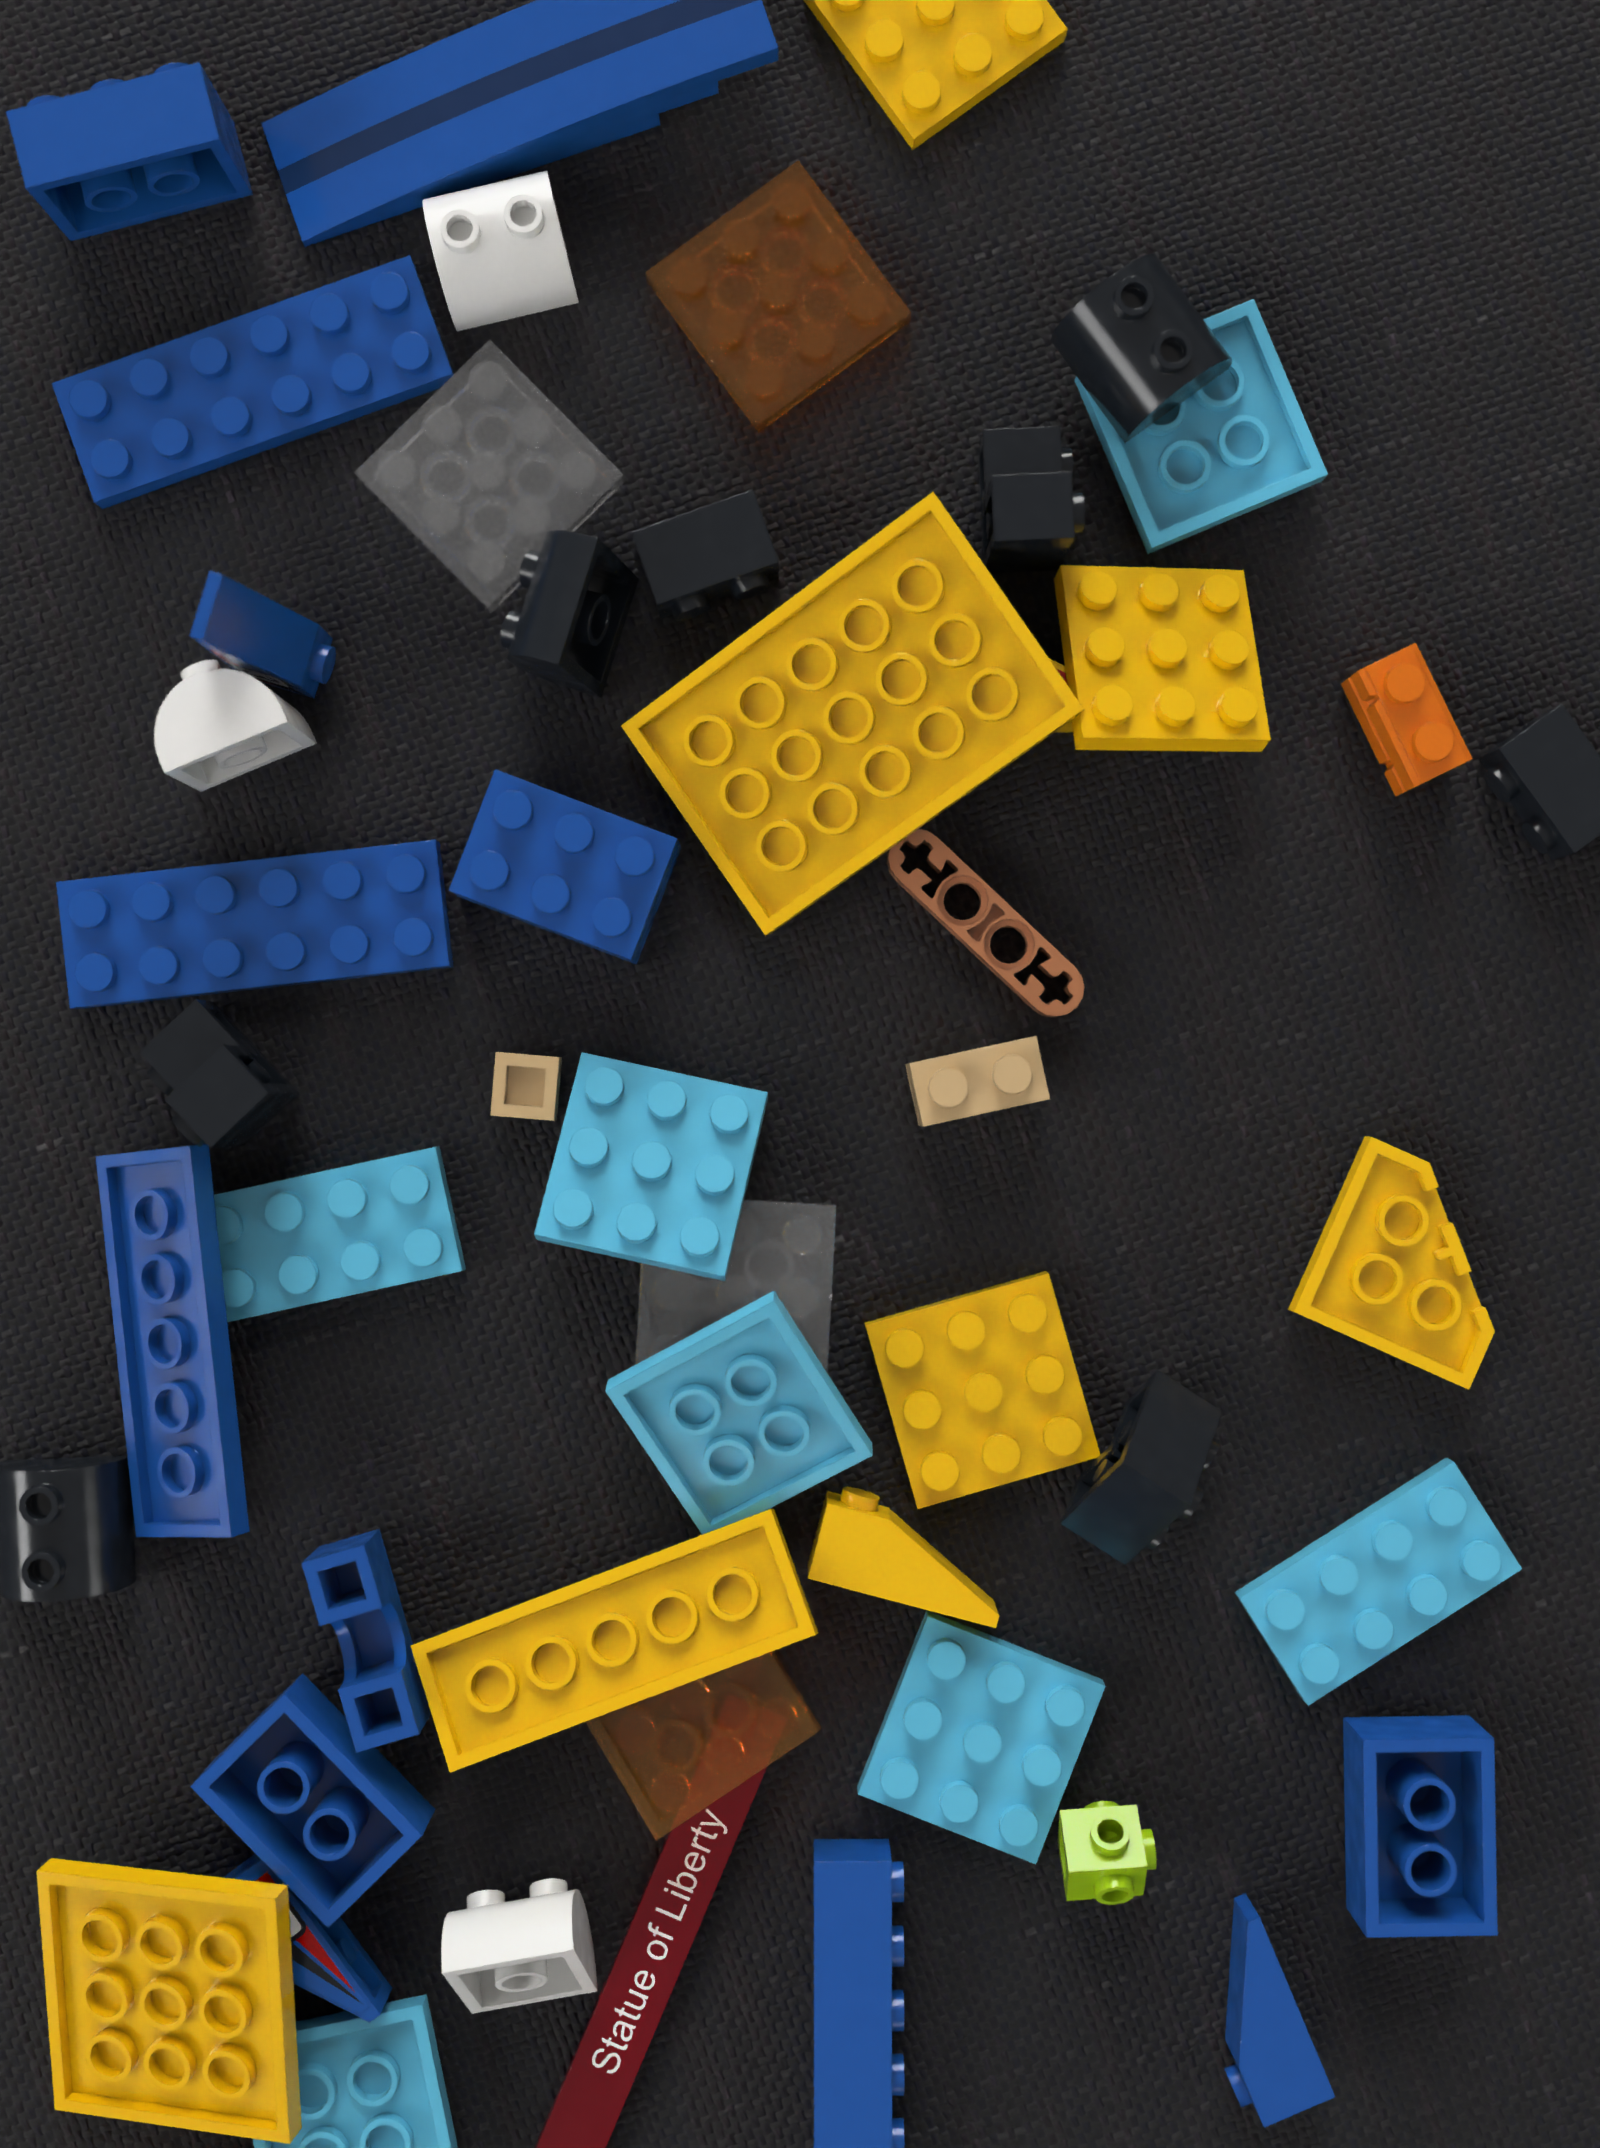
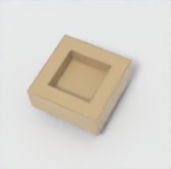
[490,1052,562,1121]

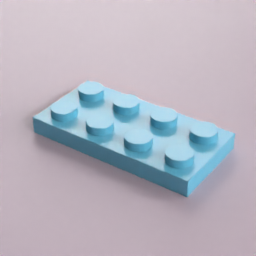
[214,1146,466,1322]
[1234,1457,1522,1706]

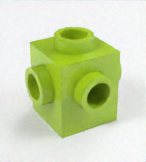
[1057,1801,1156,1905]

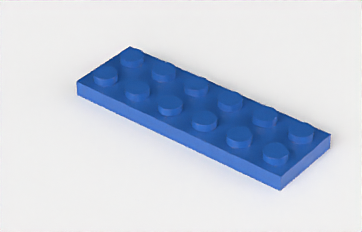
[51,255,457,509]
[56,839,453,1009]
[96,1144,250,1538]

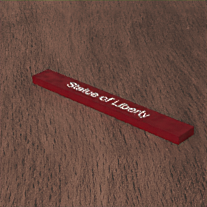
[535,1687,788,2148]

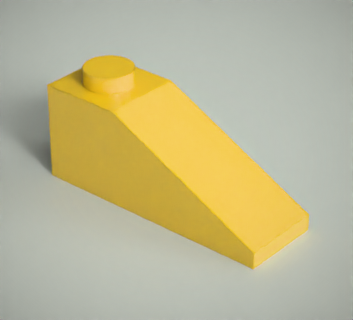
[808,1487,999,1628]

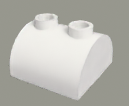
[422,170,579,331]
[154,659,317,792]
[441,1878,598,2014]

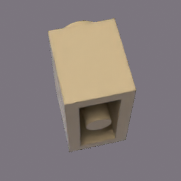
[905,1036,1050,1127]

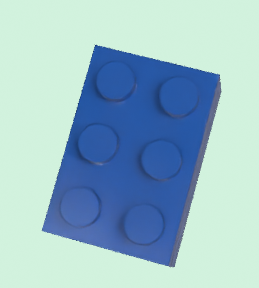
[6,62,253,241]
[449,769,681,965]
[190,1673,435,1928]
[1343,1715,1498,1938]

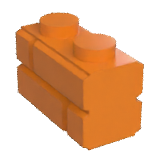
[1341,643,1473,797]

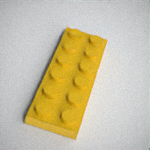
[410,1509,818,1773]

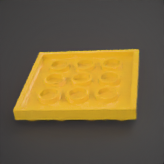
[36,1858,302,2144]

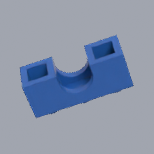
[301,1529,431,1753]

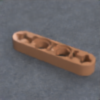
[887,829,1085,1018]

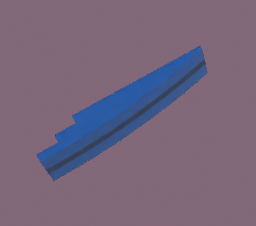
[261,0,779,247]

